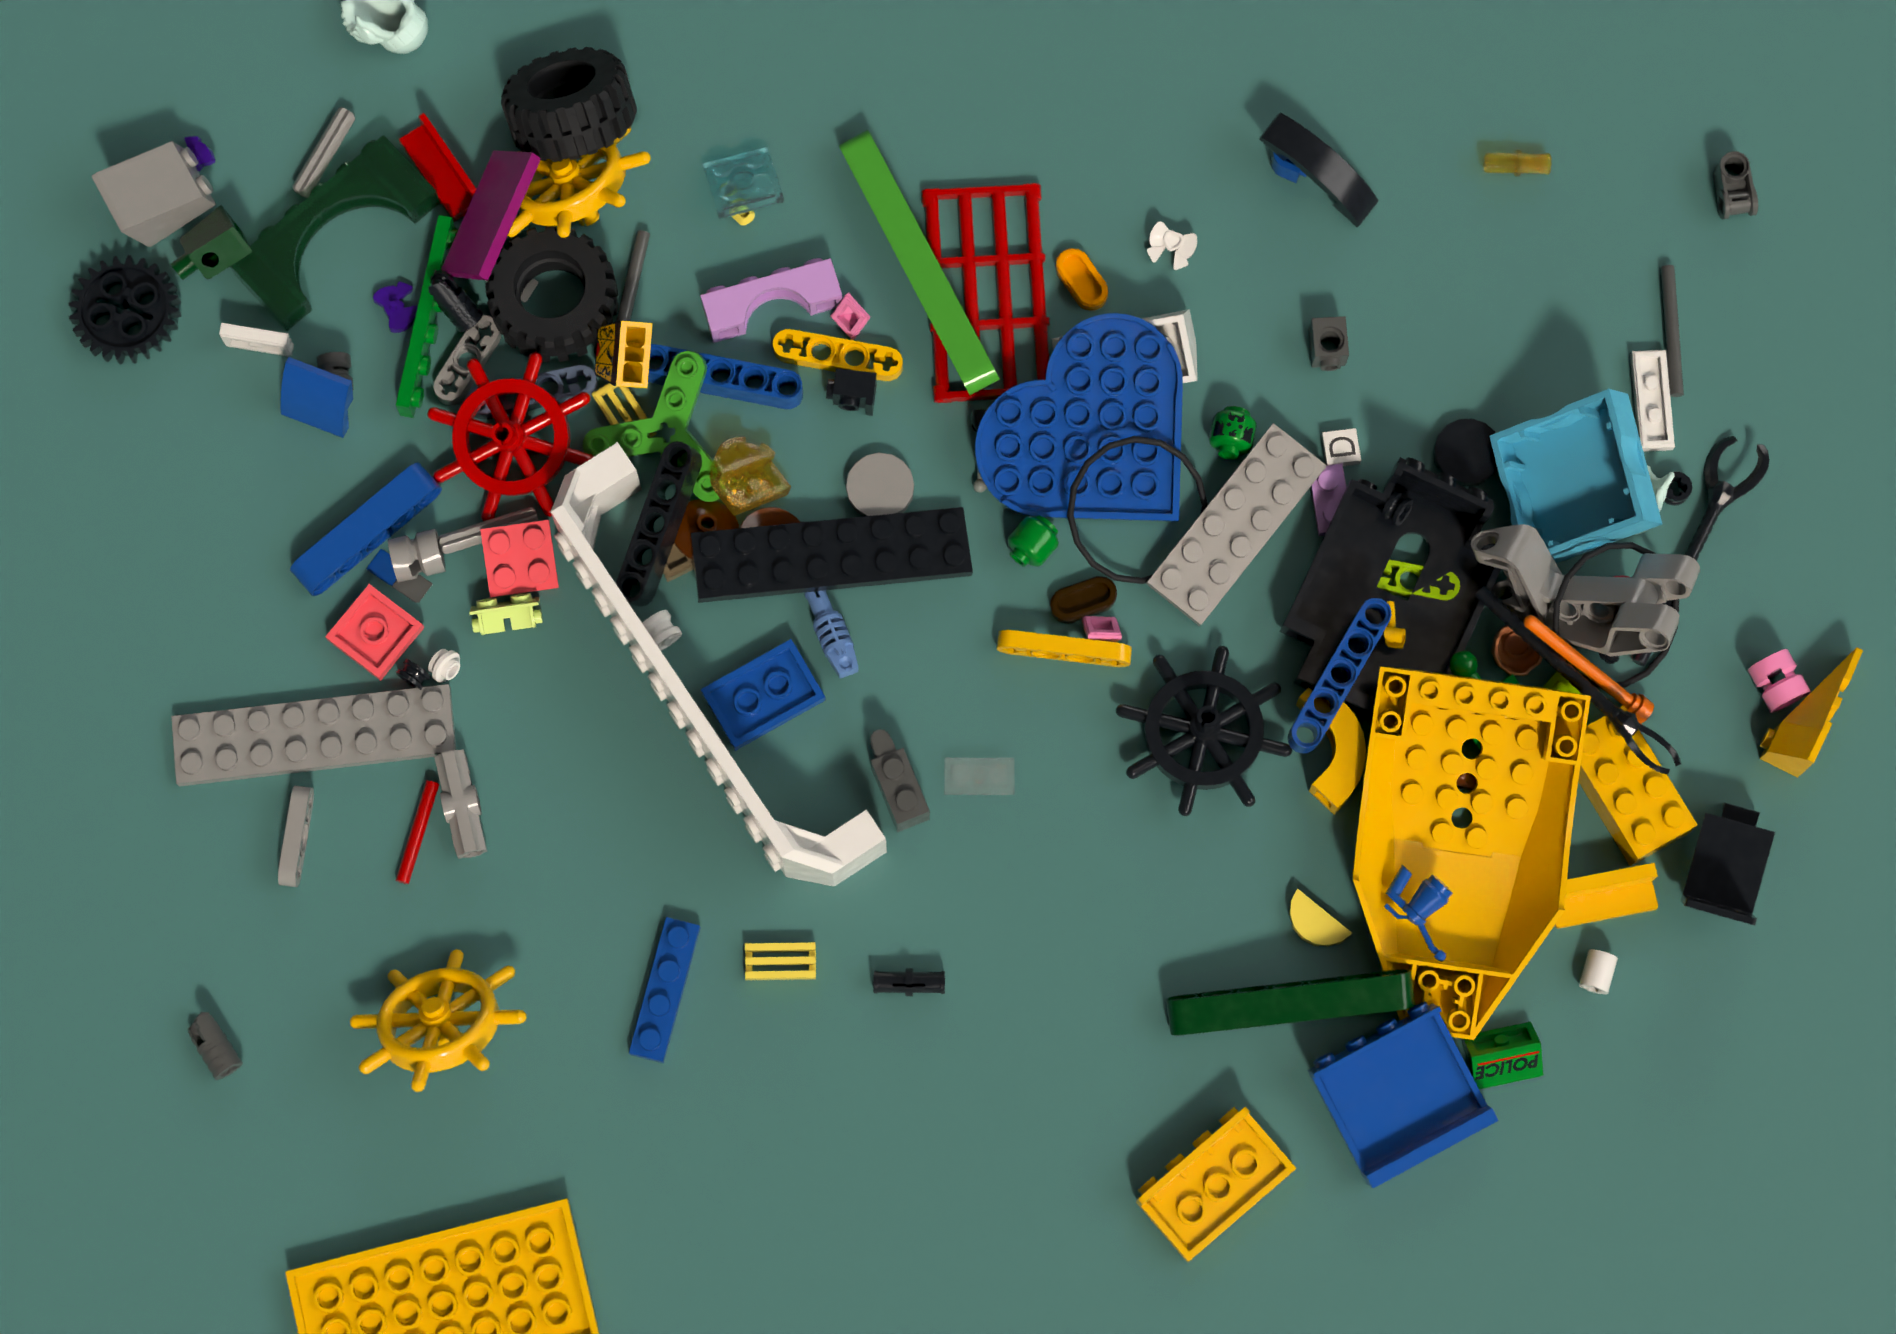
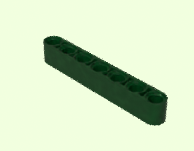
[1166,969,1415,1035]

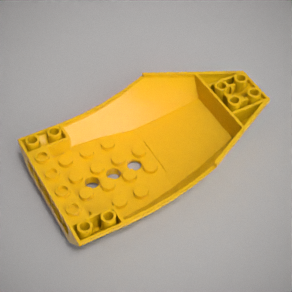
[1353,666,1591,1040]

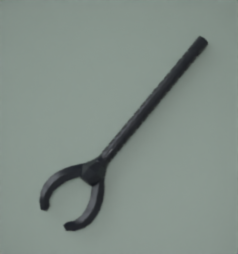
[1633,436,1770,666]
[1475,586,1681,775]

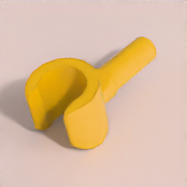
[1384,601,1406,649]

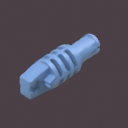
[804,590,858,678]

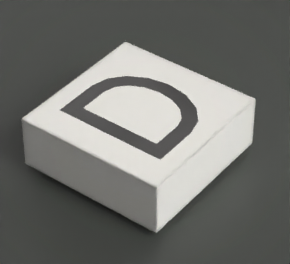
[1321,428,1361,466]

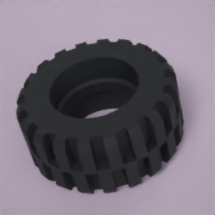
[501,47,637,162]
[485,226,619,362]

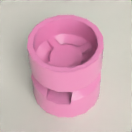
[1747,649,1811,713]

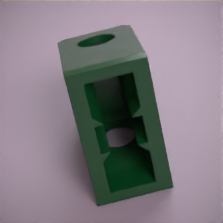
[171,205,253,280]

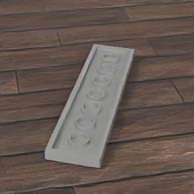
[171,684,456,787]

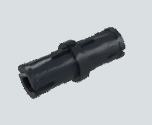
[873,968,945,996]

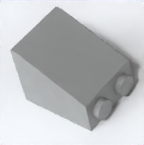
[91,141,216,247]

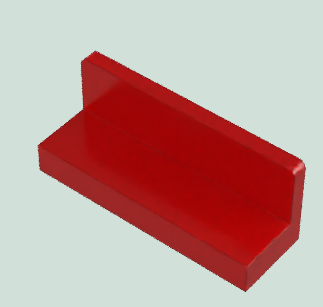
[399,112,476,222]

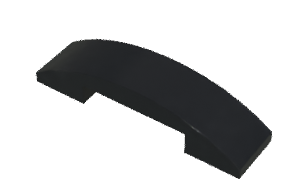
[1259,113,1378,227]

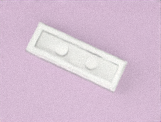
[1630,350,1675,452]

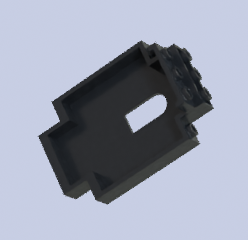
[1279,457,1501,720]

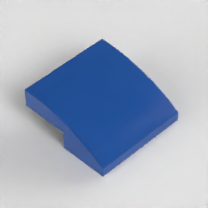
[280,357,353,438]

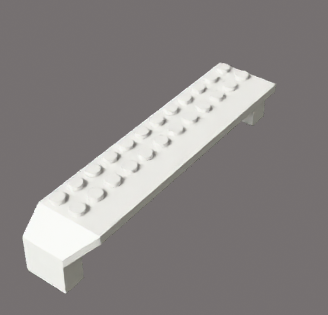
[551,442,887,886]

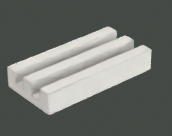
[219,323,294,357]

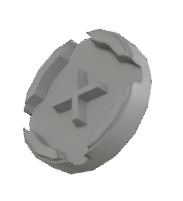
[846,453,914,516]

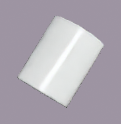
[1579,949,1618,995]

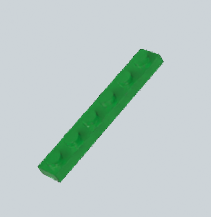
[396,215,458,418]

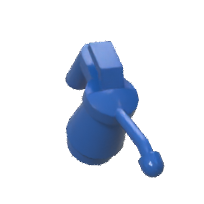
[1384,865,1453,961]

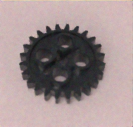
[69,255,181,364]

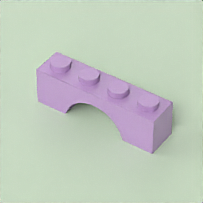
[700,258,843,343]

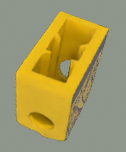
[594,320,652,388]

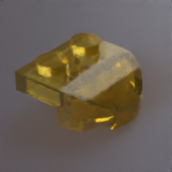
[710,437,791,516]

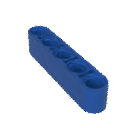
[648,344,803,409]
[290,462,442,596]
[1288,598,1392,754]

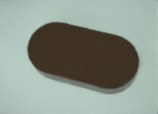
[1050,576,1117,624]

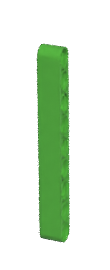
[838,130,1000,395]

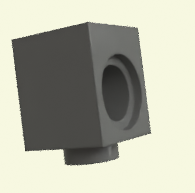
[1308,316,1349,371]

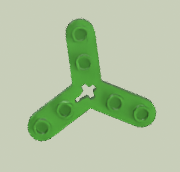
[583,351,728,502]

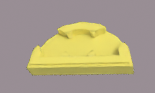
[1289,888,1352,946]

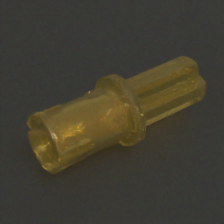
[1483,150,1552,177]

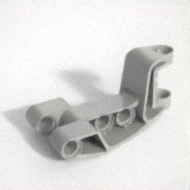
[1471,524,1700,657]

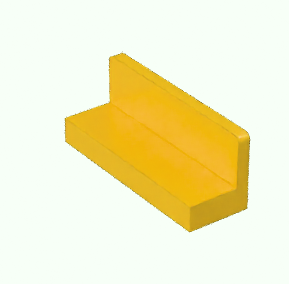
[1555,863,1658,929]

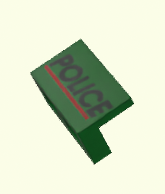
[1462,1021,1543,1089]

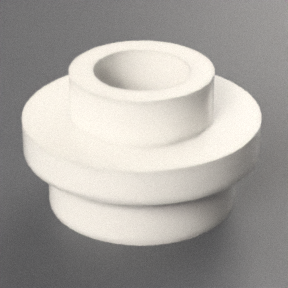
[428,649,460,683]

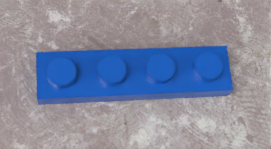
[629,917,701,1063]

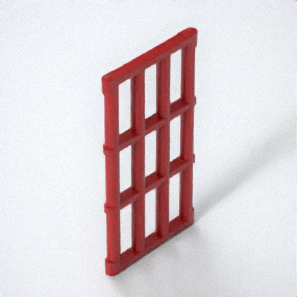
[921,183,1050,403]

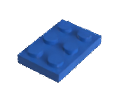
[701,639,826,751]

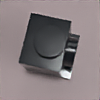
[826,368,877,416]

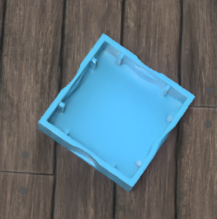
[1489,389,1662,563]

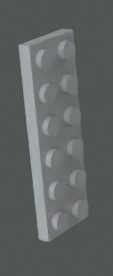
[1146,423,1327,626]

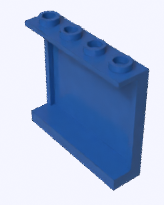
[1307,1002,1499,1188]

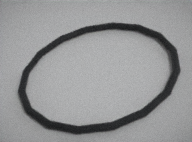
[1067,436,1208,584]
[1552,542,1679,689]

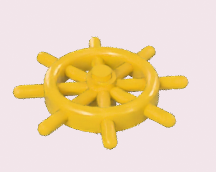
[508,128,651,238]
[350,949,527,1092]

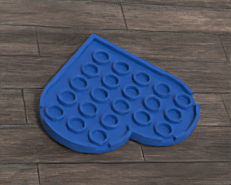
[975,313,1183,522]

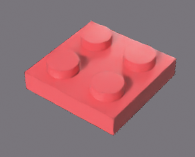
[480,520,559,598]
[325,584,424,681]

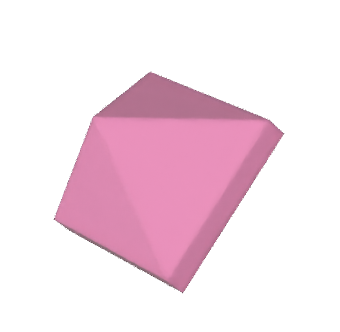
[830,293,871,340]
[1082,616,1122,642]

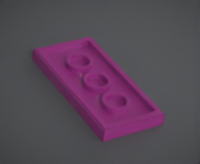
[441,150,541,280]

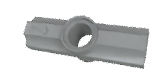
[434,750,488,859]

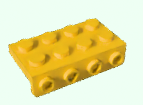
[1136,1106,1296,1263]

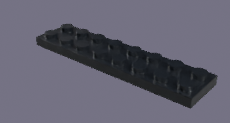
[690,507,973,603]

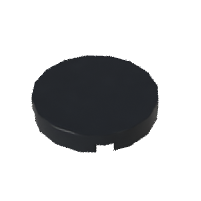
[1433,419,1498,487]

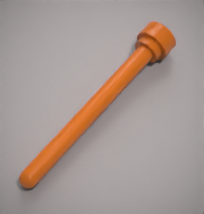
[1523,615,1654,724]

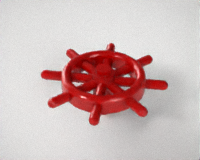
[427,352,595,521]

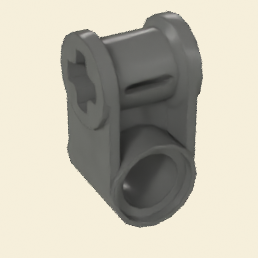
[1713,151,1758,220]

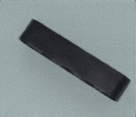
[616,441,702,607]

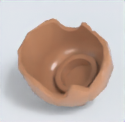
[1491,625,1542,676]

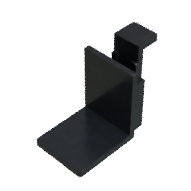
[1681,802,1775,925]

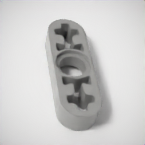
[434,315,501,406]
[278,785,314,887]

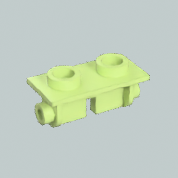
[469,593,543,635]

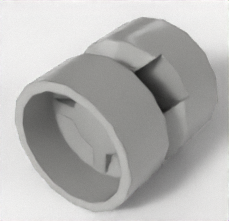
[388,529,446,583]

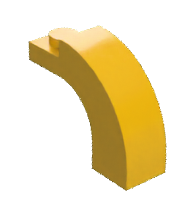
[1296,688,1366,815]

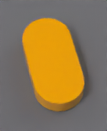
[1056,248,1108,311]

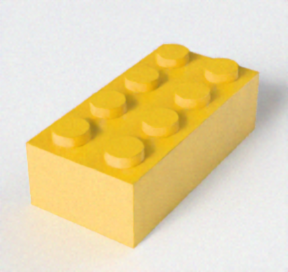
[1578,705,1698,866]

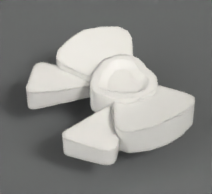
[1147,222,1197,270]

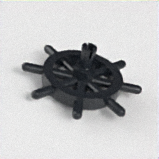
[1116,646,1292,816]

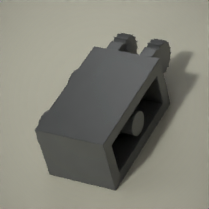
[870,728,930,833]

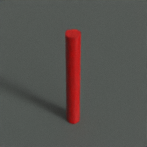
[395,780,439,884]

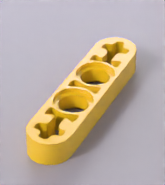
[773,329,903,381]
[996,630,1132,667]

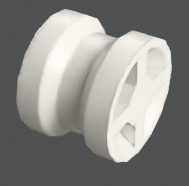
[642,610,682,650]

